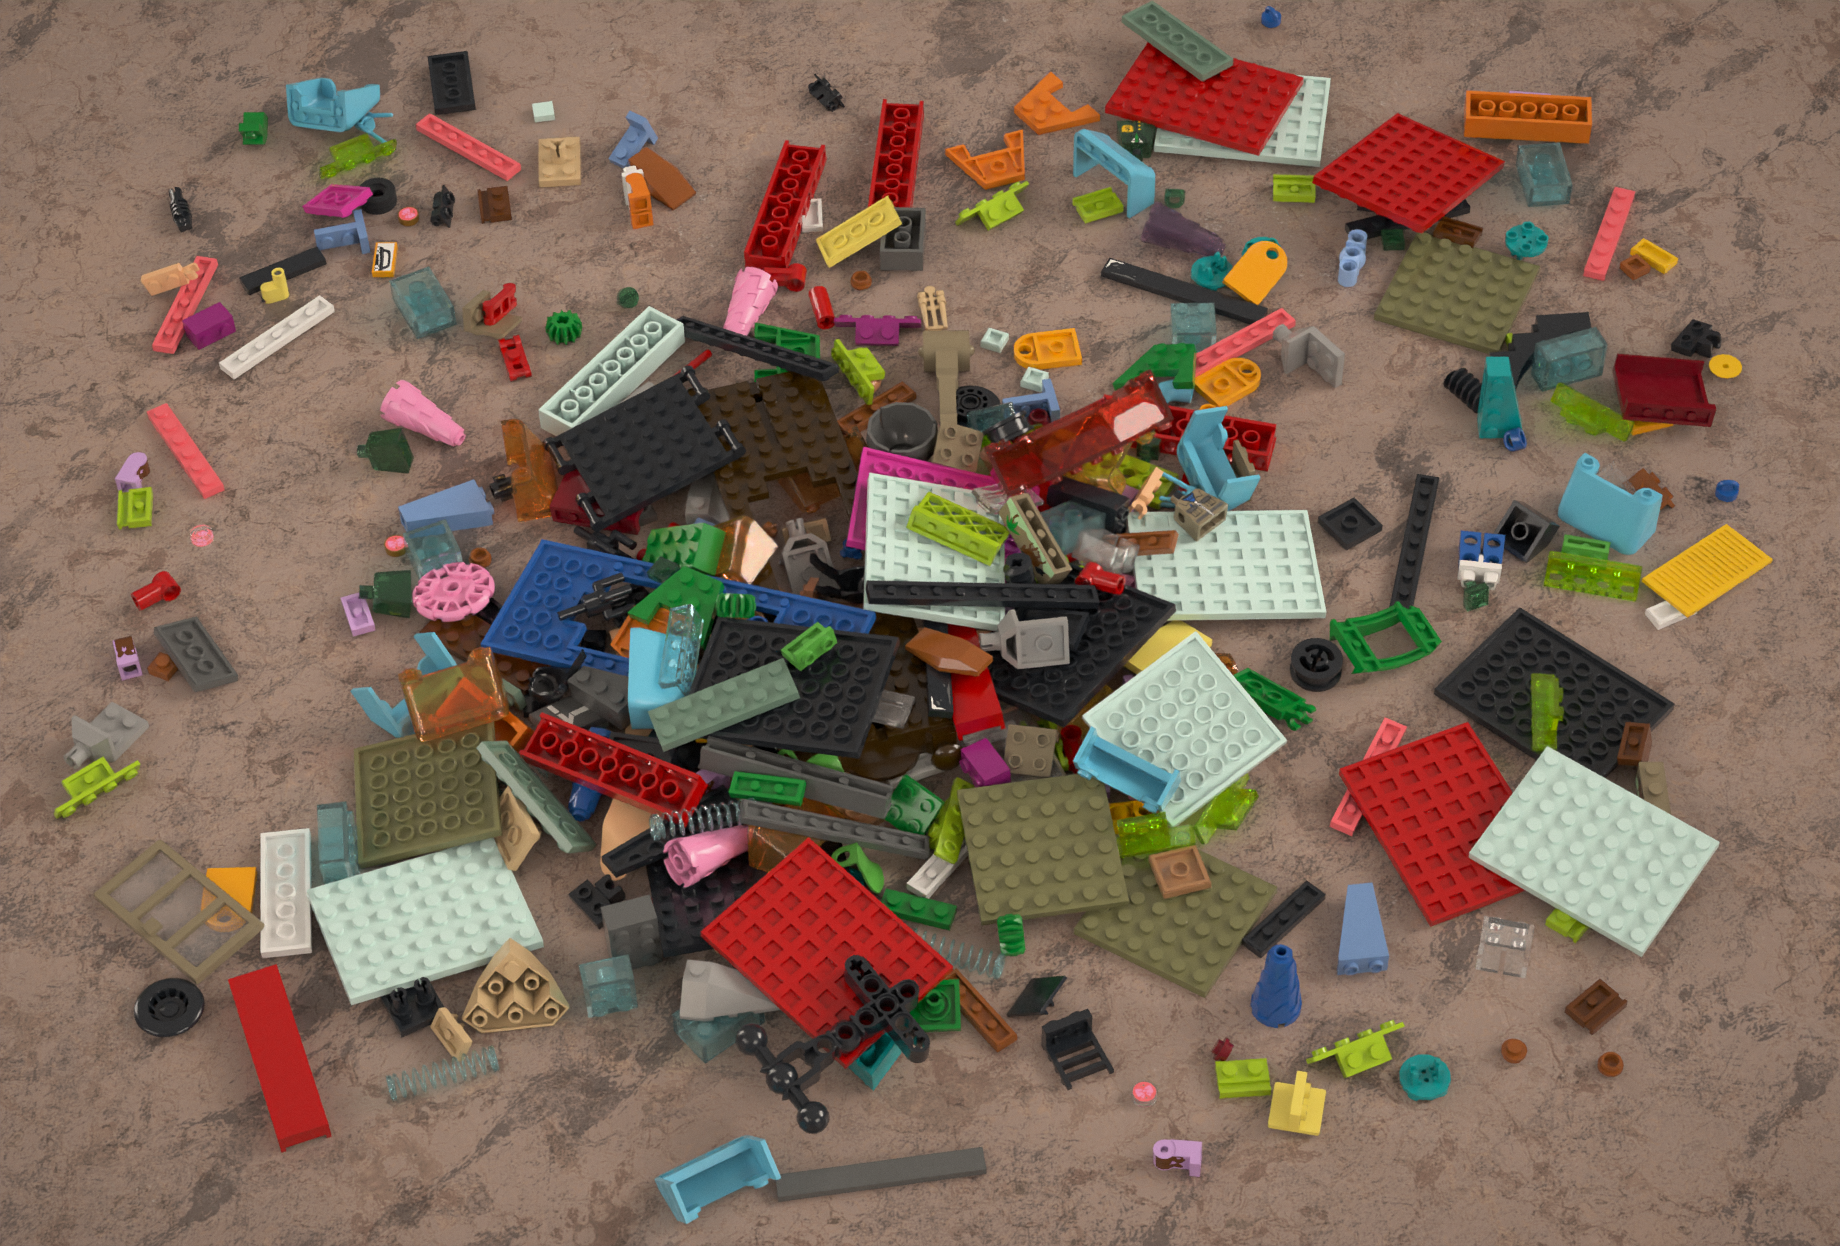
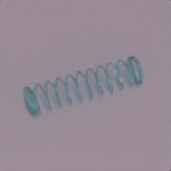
[649,797,755,841]
[914,928,1006,980]
[385,1045,500,1102]

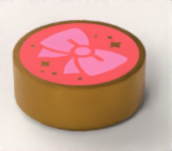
[398,207,419,226]
[384,535,408,557]

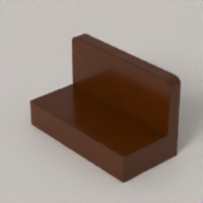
[1617,722,1652,767]

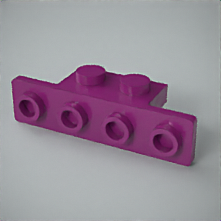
[834,315,922,346]

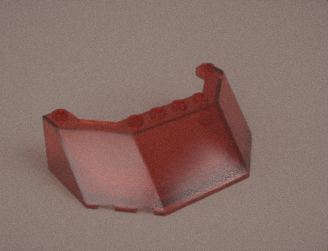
[979,369,1174,499]

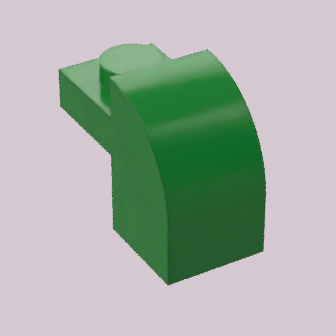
[239,112,268,145]

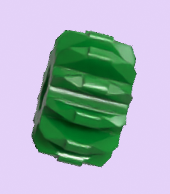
[545,309,583,345]
[716,593,756,618]
[997,913,1026,957]

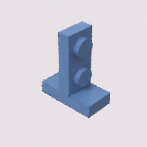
[608,111,658,168]
[314,209,371,254]
[1002,378,1060,426]

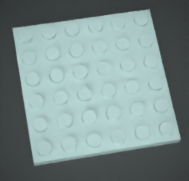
[1082,631,1287,829]

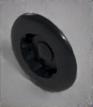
[956,385,1001,430]
[134,978,205,1037]

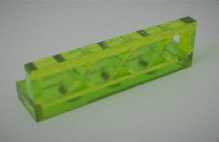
[1544,551,1642,602]

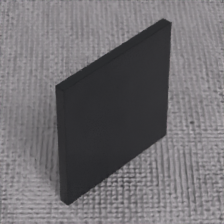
[1006,975,1067,1017]

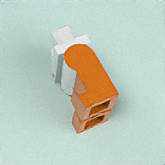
[622,166,654,229]

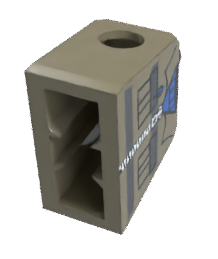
[1170,489,1228,542]

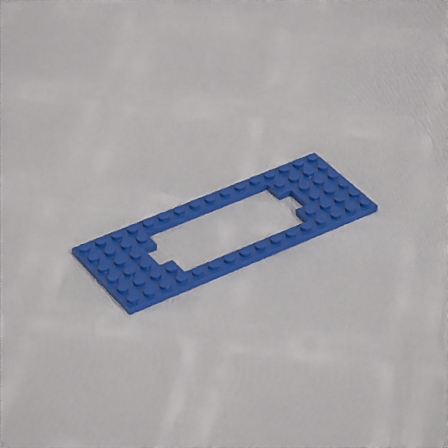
[481,539,877,691]

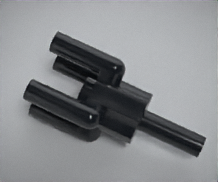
[574,525,637,560]
[557,572,635,621]

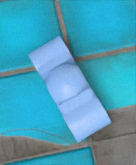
[1338,229,1367,287]

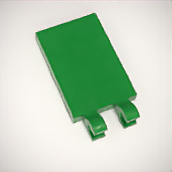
[1233,668,1316,731]

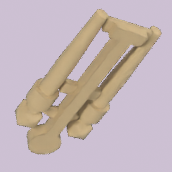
[917,286,948,331]

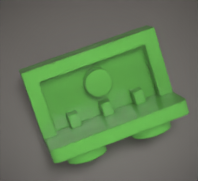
[1560,534,1611,568]
[781,622,837,671]

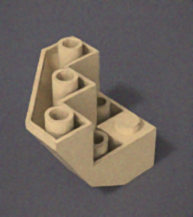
[462,938,569,1033]

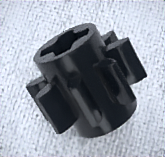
[489,474,517,502]

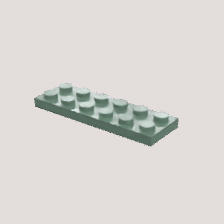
[1122,0,1233,82]
[648,658,800,752]
[476,741,597,853]

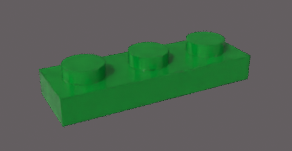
[729,771,807,806]
[881,888,957,931]

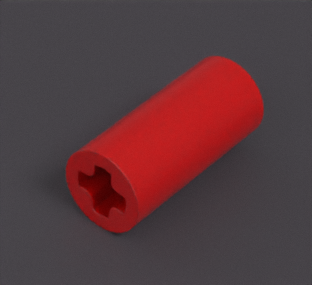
[808,286,835,330]

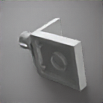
[1272,324,1345,388]
[779,518,839,597]
[979,609,1070,669]
[63,702,149,769]

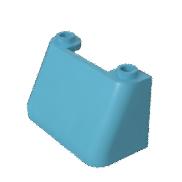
[286,78,380,132]
[1558,453,1663,555]
[628,628,696,729]

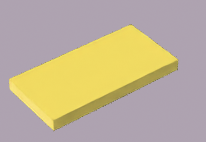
[816,196,902,268]
[1124,620,1212,674]

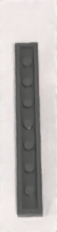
[740,799,930,860]
[775,1147,987,1202]

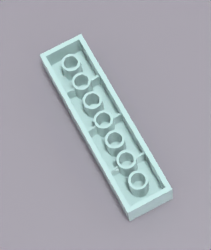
[538,306,685,436]

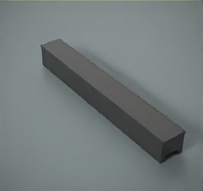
[698,736,893,820]

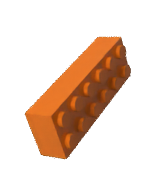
[1464,90,1592,144]

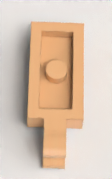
[141,263,200,296]
[1128,467,1163,520]

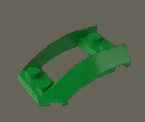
[1330,602,1442,674]

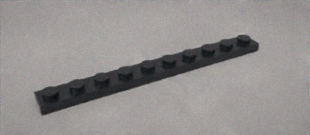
[676,316,839,381]
[865,580,1100,609]

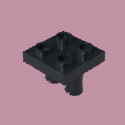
[380,977,444,1038]

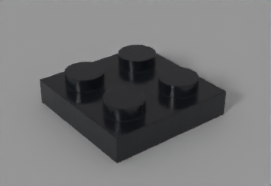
[1318,497,1383,551]

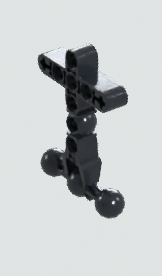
[735,955,930,1134]

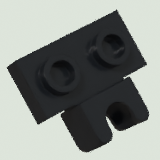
[1671,319,1722,358]
[568,874,626,930]

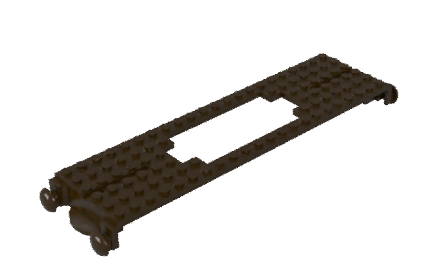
[686,371,963,782]

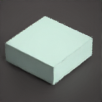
[532,101,555,123]
[980,328,1009,353]
[1020,367,1049,392]

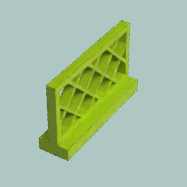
[906,491,1010,566]

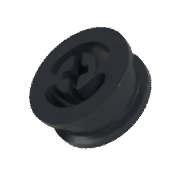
[982,410,1035,451]
[1290,638,1343,692]

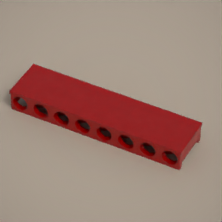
[868,99,924,208]
[744,140,827,271]
[1093,394,1277,472]
[948,624,1006,741]
[519,712,708,827]
[228,964,332,1153]

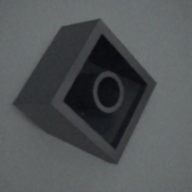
[1493,500,1560,563]

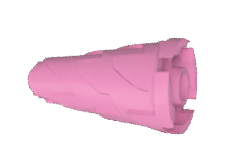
[723,267,778,336]
[380,380,466,447]
[663,824,757,887]

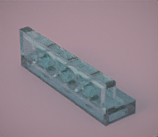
[658,604,704,696]

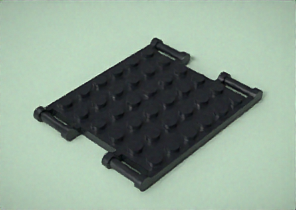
[542,365,746,532]

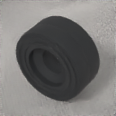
[360,177,397,215]

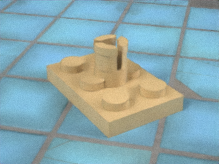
[539,137,581,187]
[494,786,542,871]

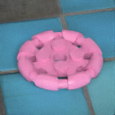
[412,562,495,622]

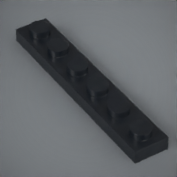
[1345,199,1471,239]

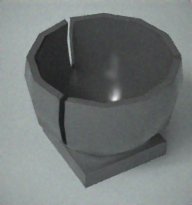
[866,402,938,461]

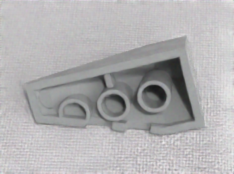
[685,473,733,531]
[680,959,780,1022]

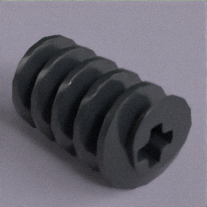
[1443,368,1482,413]
[1003,553,1036,584]

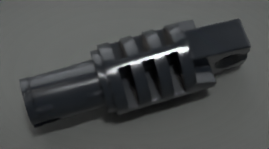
[168,187,193,233]

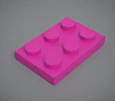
[302,184,373,218]

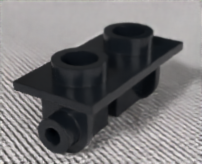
[808,74,845,112]
[430,185,455,228]

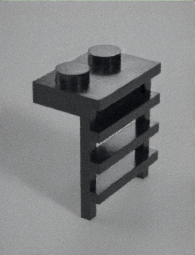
[1041,1009,1114,1091]

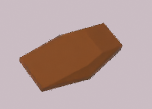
[628,147,696,210]
[905,627,993,676]

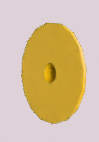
[1709,354,1742,379]

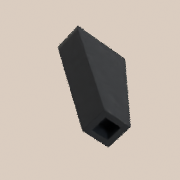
[1046,476,1130,535]

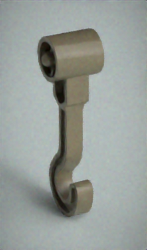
[918,330,975,424]

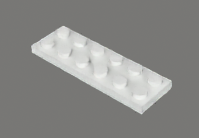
[260,828,312,958]

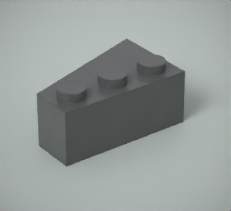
[567,666,631,731]

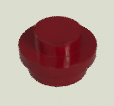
[1028,409,1050,429]
[1211,1037,1234,1061]

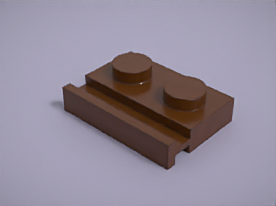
[477,186,512,224]
[1433,216,1483,248]
[1564,979,1628,1035]

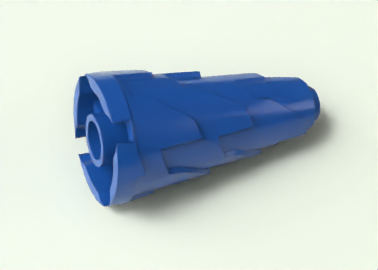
[568,727,612,821]
[1250,944,1302,1028]

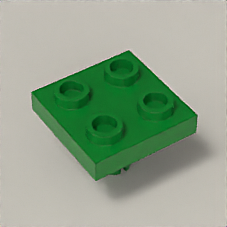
[885,775,945,835]
[909,979,961,1032]

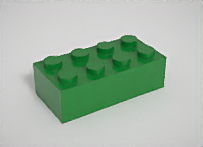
[642,523,726,576]

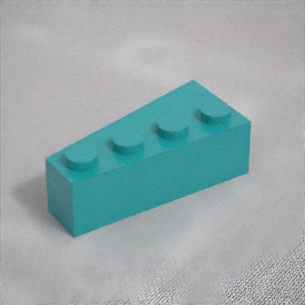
[1477,357,1523,439]
[848,1032,902,1091]

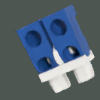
[1457,530,1505,590]

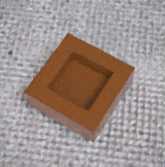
[1619,254,1651,281]
[147,652,178,681]

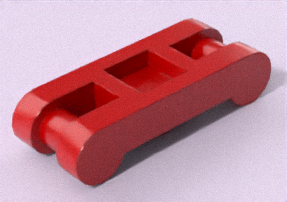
[482,283,517,326]
[498,334,532,382]

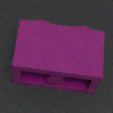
[182,302,236,350]
[959,738,1011,788]

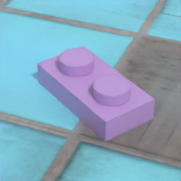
[341,593,375,637]

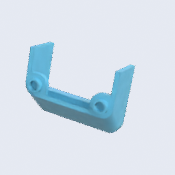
[1073,129,1155,219]
[1177,406,1260,511]
[350,632,465,738]
[1073,726,1181,814]
[654,1135,781,1224]

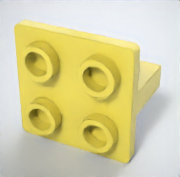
[1268,1071,1326,1136]

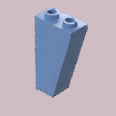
[398,479,495,537]
[1337,883,1389,975]

